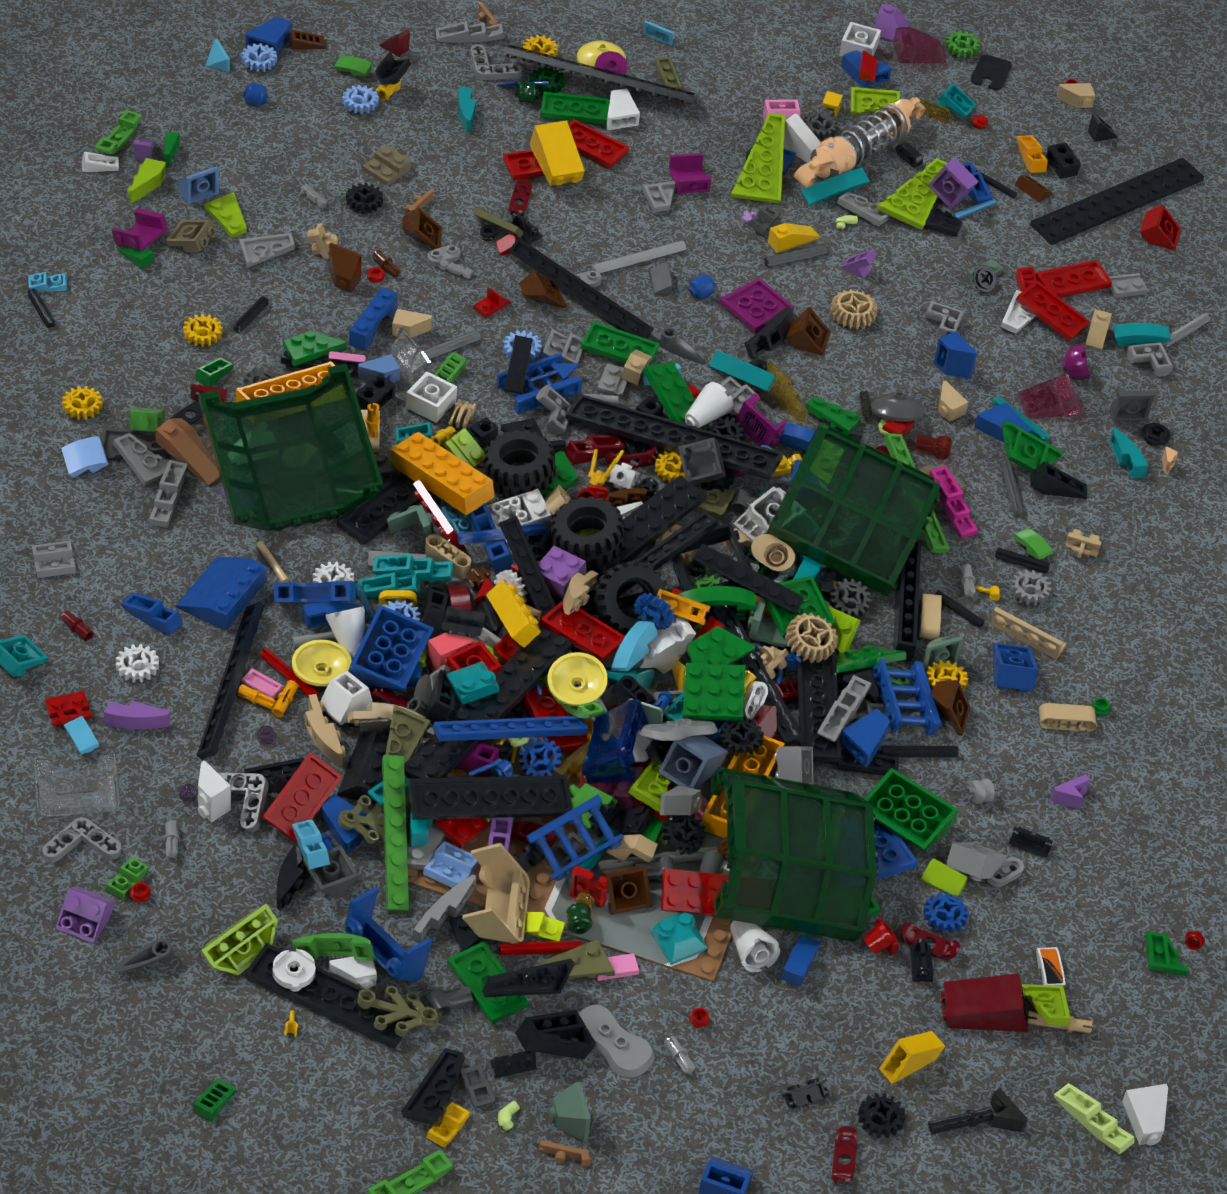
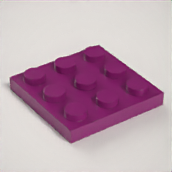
[720,278,794,333]

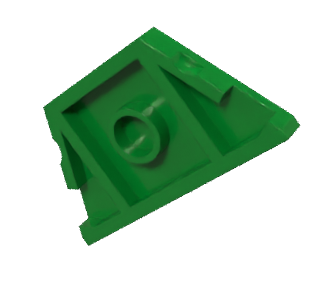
[283,331,347,366]
[1002,420,1064,472]
[541,450,578,499]
[686,626,756,665]
[836,645,906,673]

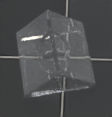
[391,327,431,378]

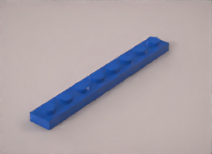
[433,716,588,741]

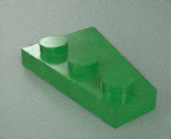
[805,396,862,435]

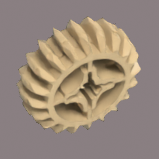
[830,289,878,330]
[785,613,838,663]

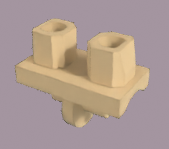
[307,223,338,259]
[1065,529,1101,559]
[759,646,789,679]

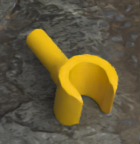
[975,586,1000,601]
[284,1010,298,1037]

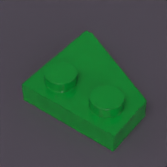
[1144,931,1189,975]

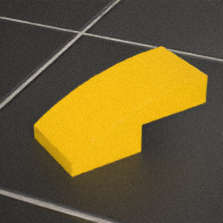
[426,1102,471,1148]

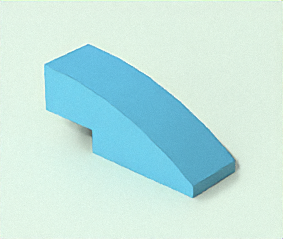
[611,621,658,671]
[292,819,330,870]

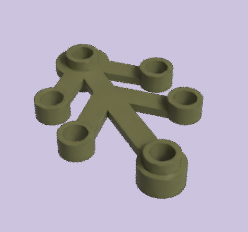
[338,795,410,844]
[357,986,439,1036]

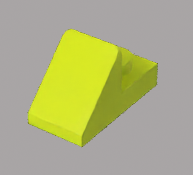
[524,912,565,941]

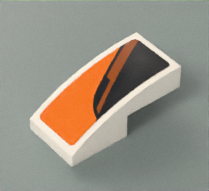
[1036,947,1066,987]

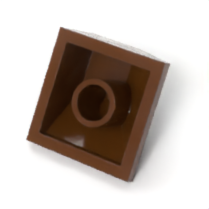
[402,207,442,250]
[329,243,362,293]
[519,270,567,308]
[786,307,831,355]
[932,680,970,735]
[600,866,652,915]

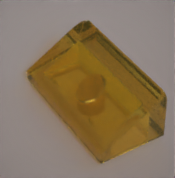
[919,98,951,123]

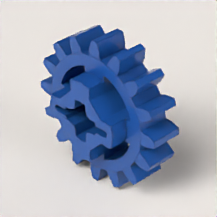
[633,593,675,630]
[519,737,563,776]
[923,892,969,934]

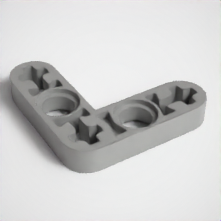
[470,44,523,80]
[218,773,269,833]
[42,817,121,863]

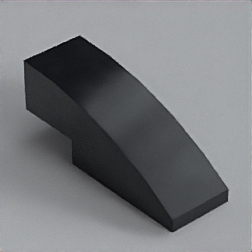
[504,335,533,394]

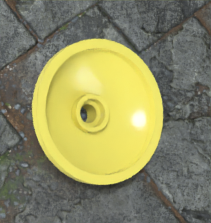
[577,40,626,67]
[292,640,352,686]
[548,652,607,706]

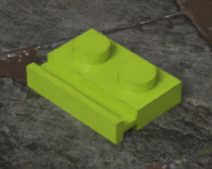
[443,428,484,468]

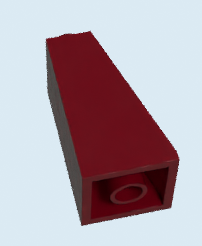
[941,973,1028,1032]

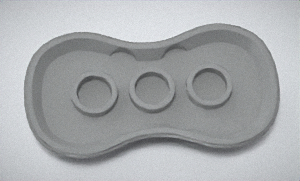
[639,719,718,741]
[578,1005,656,1078]

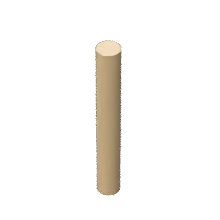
[256,541,289,583]

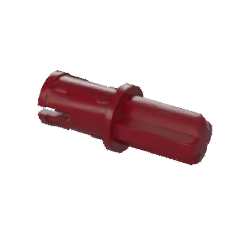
[60,611,94,641]

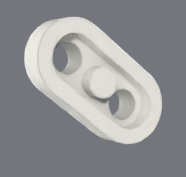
[743,681,768,720]

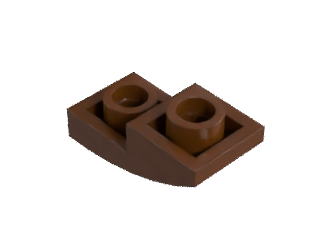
[609,488,647,507]

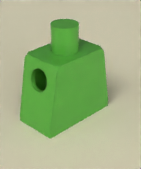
[129,407,165,432]
[569,783,618,831]

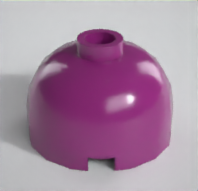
[1061,344,1090,380]

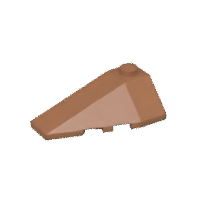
[155,418,220,486]

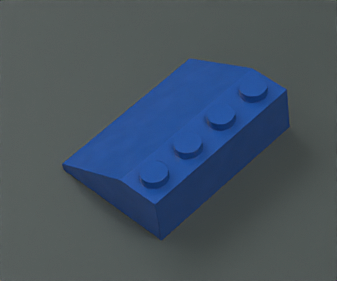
[176,556,267,630]
[348,605,434,691]

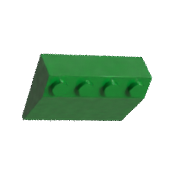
[865,768,958,851]

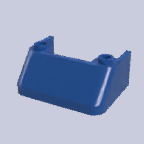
[345,887,432,982]

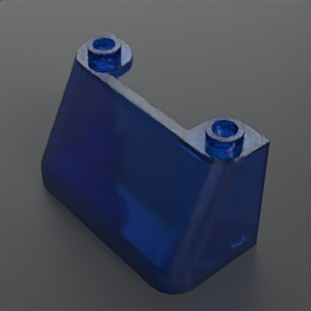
[581,699,649,784]

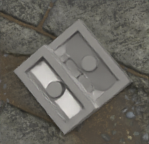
[540,329,583,363]
[720,376,759,416]
[32,541,76,578]

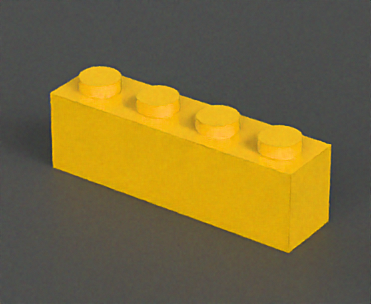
[486,579,541,648]

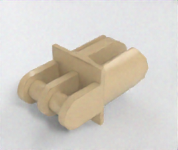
[449,399,477,429]

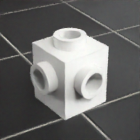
[609,462,640,490]

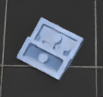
[61,436,108,478]
[423,841,479,888]

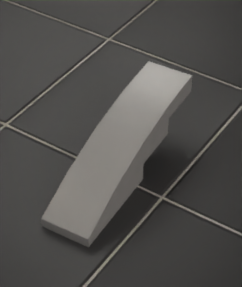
[436,21,504,43]
[149,460,188,528]
[817,675,871,743]
[413,875,476,943]

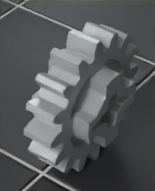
[1010,570,1052,606]

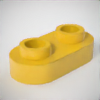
[379,590,417,608]

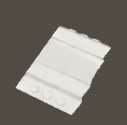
[733,486,806,540]
[637,615,696,674]

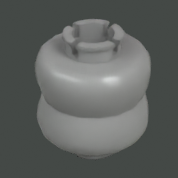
[966,778,997,804]

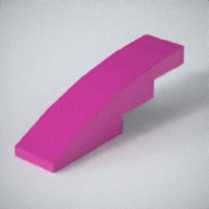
[929,466,978,539]

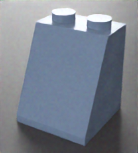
[658,735,728,789]

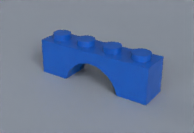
[349,287,398,351]
[469,503,512,575]
[274,581,356,603]

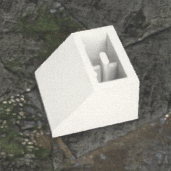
[321,671,373,725]

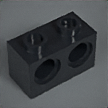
[1046,143,1081,179]
[356,374,395,410]

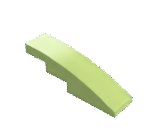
[1054,1083,1134,1154]

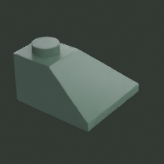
[923,635,963,672]
[549,1082,591,1143]

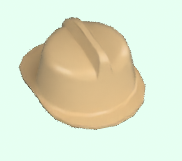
[751,534,795,572]

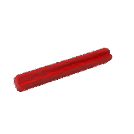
[260,648,319,697]
[499,940,582,955]

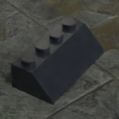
[337,725,390,805]

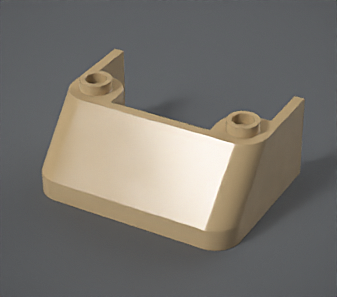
[462,843,530,944]

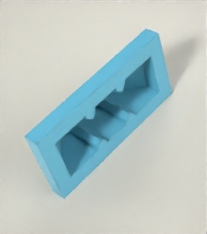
[643,21,674,46]
[206,39,230,72]

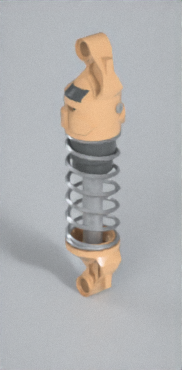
[794,97,926,188]

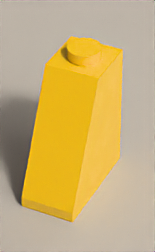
[879,1031,945,1084]

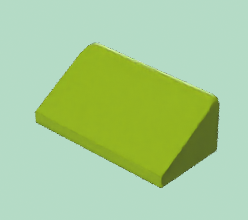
[920,858,968,897]

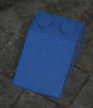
[993,642,1038,692]

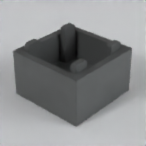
[678,437,726,485]

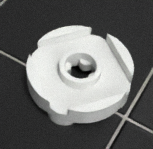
[273,949,316,992]

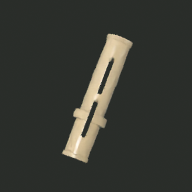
[1027,1011,1092,1034]

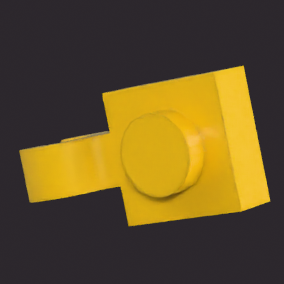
[773,454,802,476]

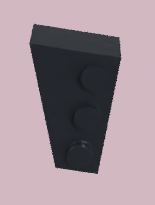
[515,1010,596,1059]

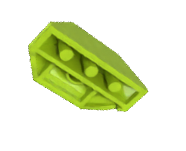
[200,903,278,976]

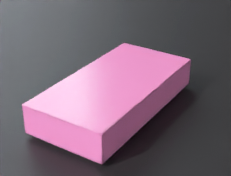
[329,351,366,364]
[240,668,284,699]
[596,953,639,981]

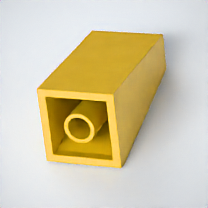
[530,120,585,186]

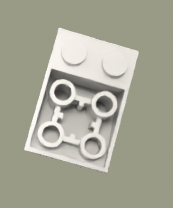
[487,489,552,531]

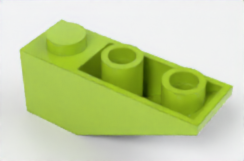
[127,158,166,203]

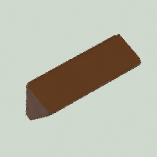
[1015,175,1053,202]

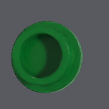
[1091,697,1111,716]

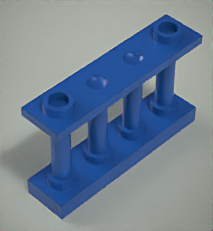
[496,353,582,414]
[873,659,941,736]
[526,794,624,882]

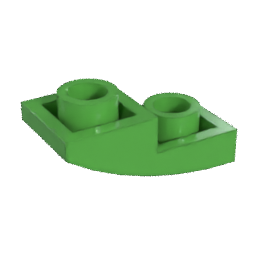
[334,55,373,77]
[1014,528,1053,559]
[106,857,149,900]

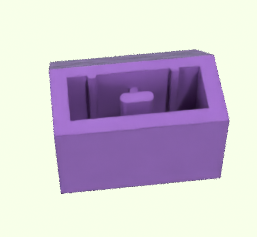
[55,886,115,943]

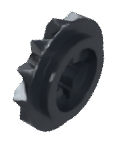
[972,265,997,292]
[1141,423,1171,446]

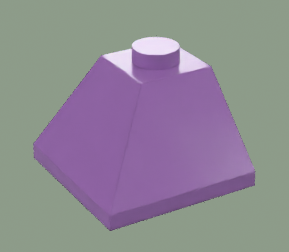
[874,4,910,44]

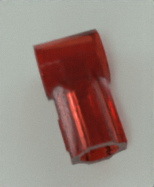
[915,434,952,460]

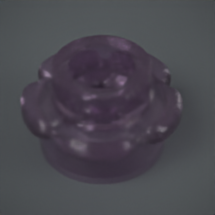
[256,725,276,744]
[178,784,198,802]

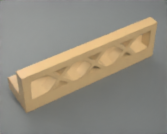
[990,607,1066,660]

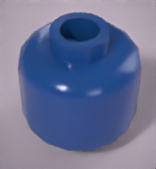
[243,82,269,107]
[689,274,716,300]

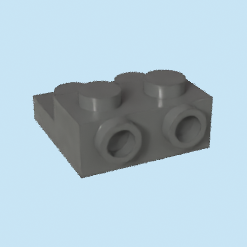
[1109,390,1155,422]

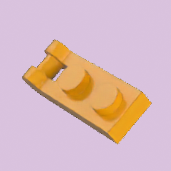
[657,589,710,625]

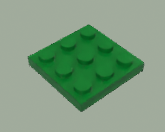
[766,576,835,637]
[683,663,746,721]

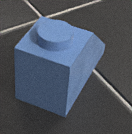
[358,354,400,383]

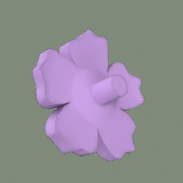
[742,211,757,223]

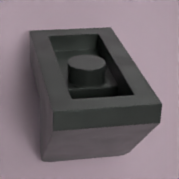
[990,1088,1028,1132]

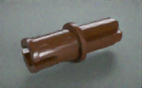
[372,250,400,277]

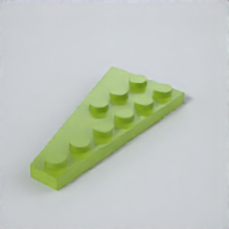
[730,113,785,204]
[876,158,947,230]

